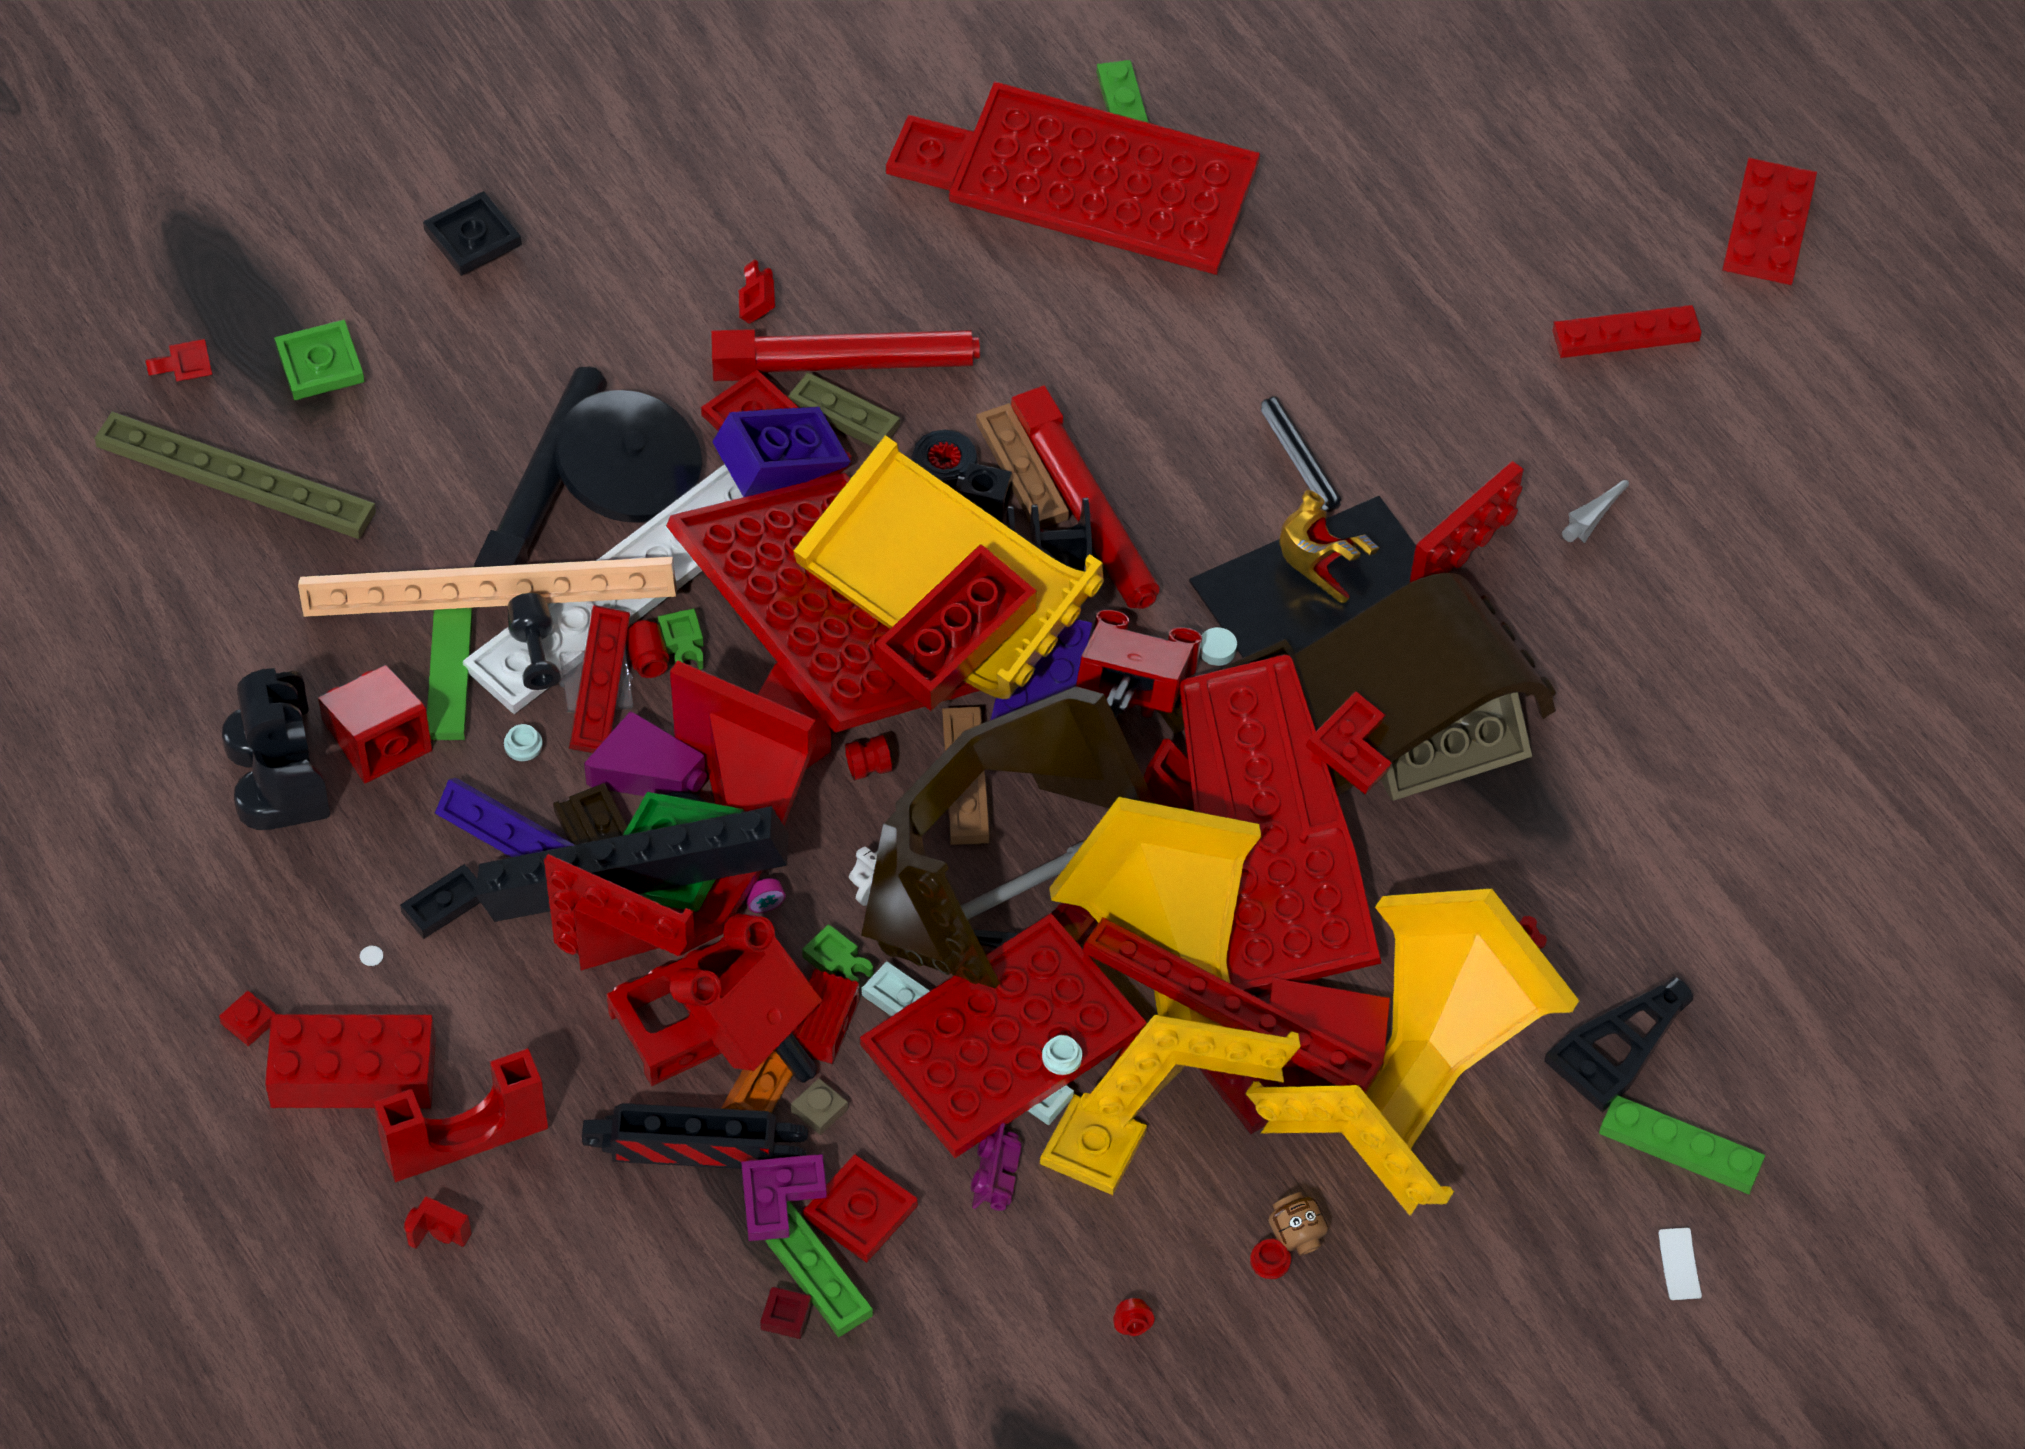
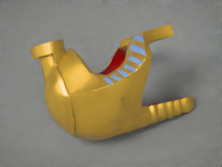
[1279,490,1379,603]

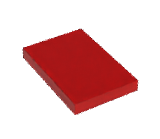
[1269,978,1390,1070]

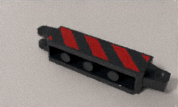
[582,1103,809,1169]

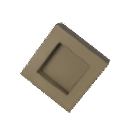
[791,1078,848,1135]

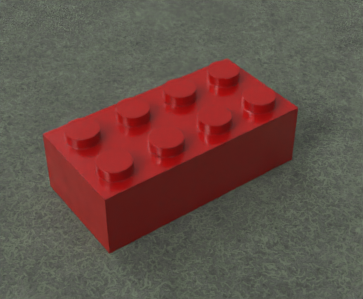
[875,544,1037,711]
[265,1014,436,1108]

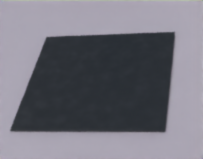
[1189,496,1416,658]

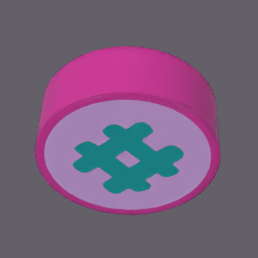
[745,878,786,913]

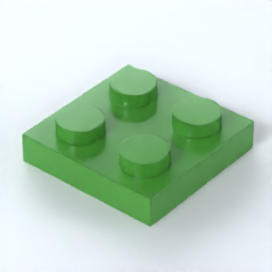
[274,319,365,400]

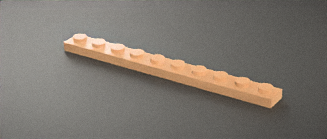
[298,557,677,617]

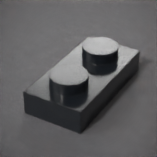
[400,864,481,939]

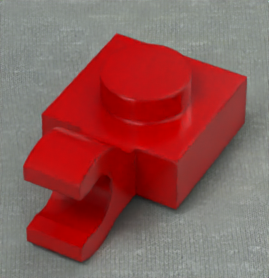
[739,259,775,324]
[146,338,212,382]

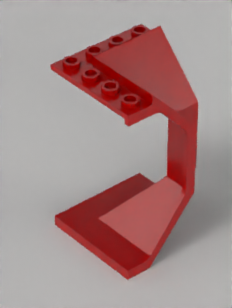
[544,660,816,971]

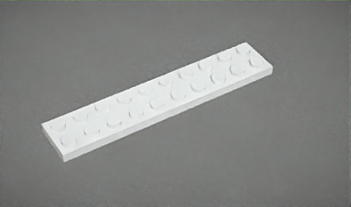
[463,464,743,714]

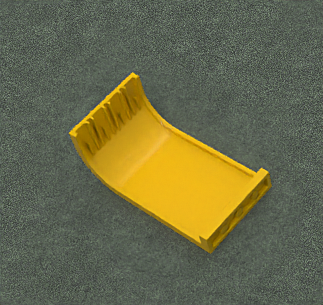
[794,435,1104,699]

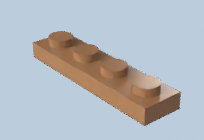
[976,403,1069,529]
[942,707,989,845]

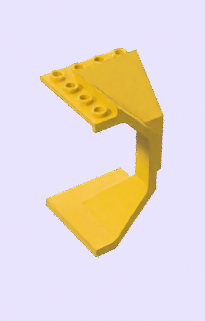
[1049,797,1301,1130]
[1246,889,1579,1216]

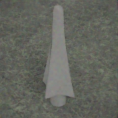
[1562,480,1629,543]

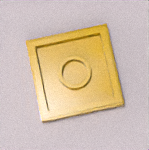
[1040,1094,1147,1195]

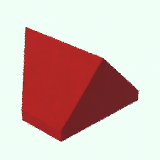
[1144,738,1194,811]

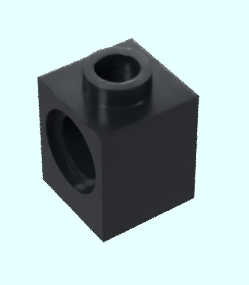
[955,463,1012,522]

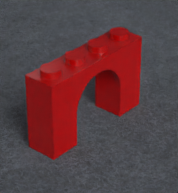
[373,1048,548,1183]

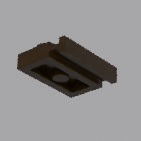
[553,783,627,845]

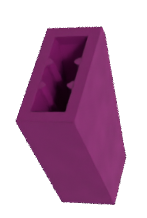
[584,711,707,796]

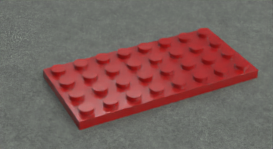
[949,81,1260,275]

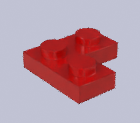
[1306,691,1392,794]

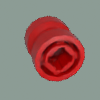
[845,735,892,781]

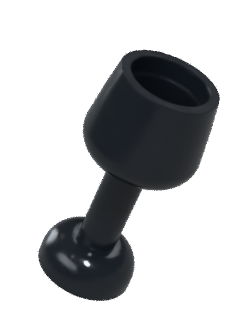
[508,593,561,690]

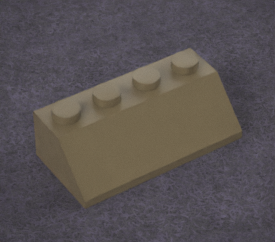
[1380,692,1532,801]

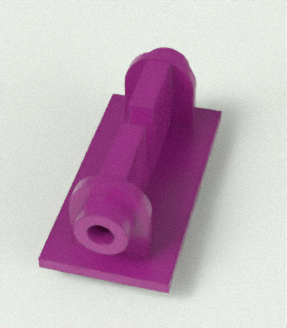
[971,1123,1022,1211]

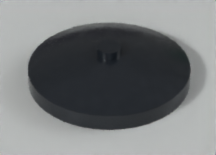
[555,390,702,523]

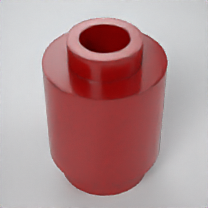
[626,620,669,678]

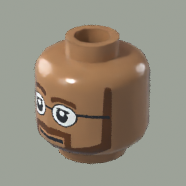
[1269,1192,1328,1256]

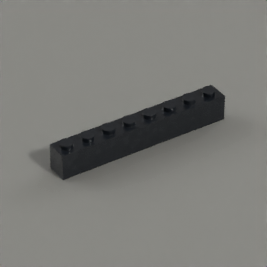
[476,806,789,922]

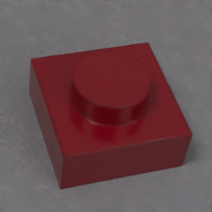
[1052,902,1097,945]
[760,1286,811,1339]

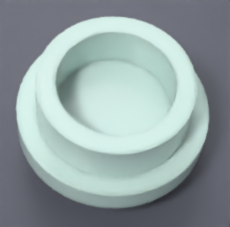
[504,724,543,761]
[1042,1035,1082,1075]

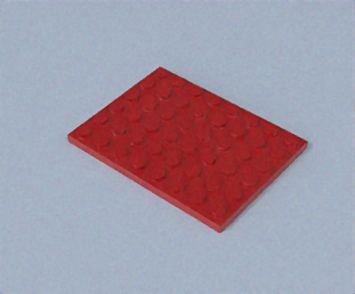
[666,473,981,733]

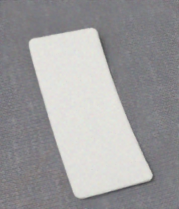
[1659,1228,1702,1300]

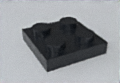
[423,191,522,276]

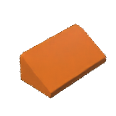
[721,1050,793,1113]

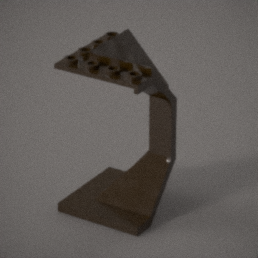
[861,687,1156,988]

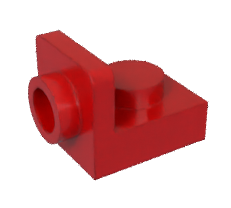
[404,1196,472,1249]

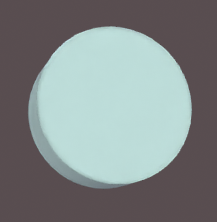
[1200,627,1237,666]

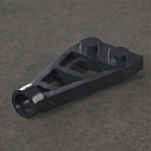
[1544,977,1693,1113]

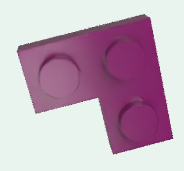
[741,1154,827,1241]

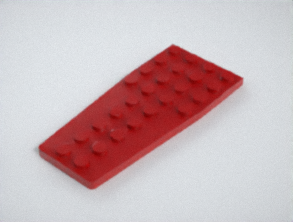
[1180,655,1382,994]

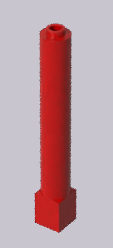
[711,329,980,381]
[1011,385,1160,609]

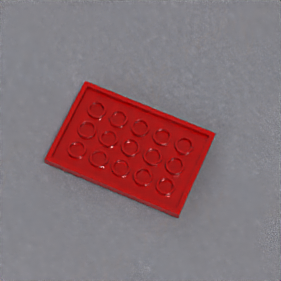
[860,913,1147,1158]

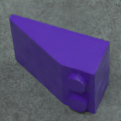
[712,407,851,497]

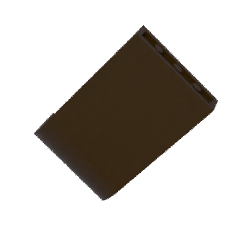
[1291,573,1556,796]

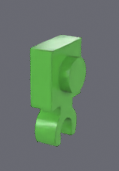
[658,608,704,670]
[802,924,873,988]

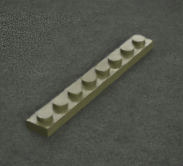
[94,412,376,539]

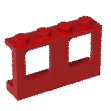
[607,930,751,1087]

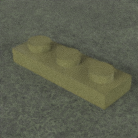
[788,372,900,448]

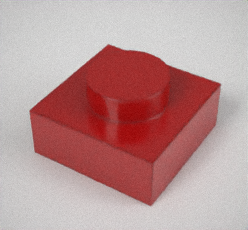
[219,990,276,1047]

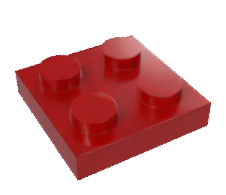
[886,115,974,191]
[803,1154,918,1263]

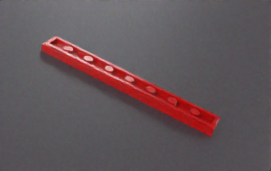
[1082,917,1383,1094]

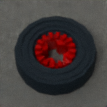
[912,430,978,490]

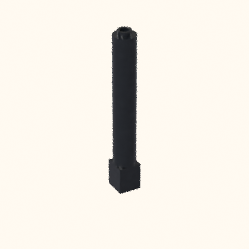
[474,366,607,567]

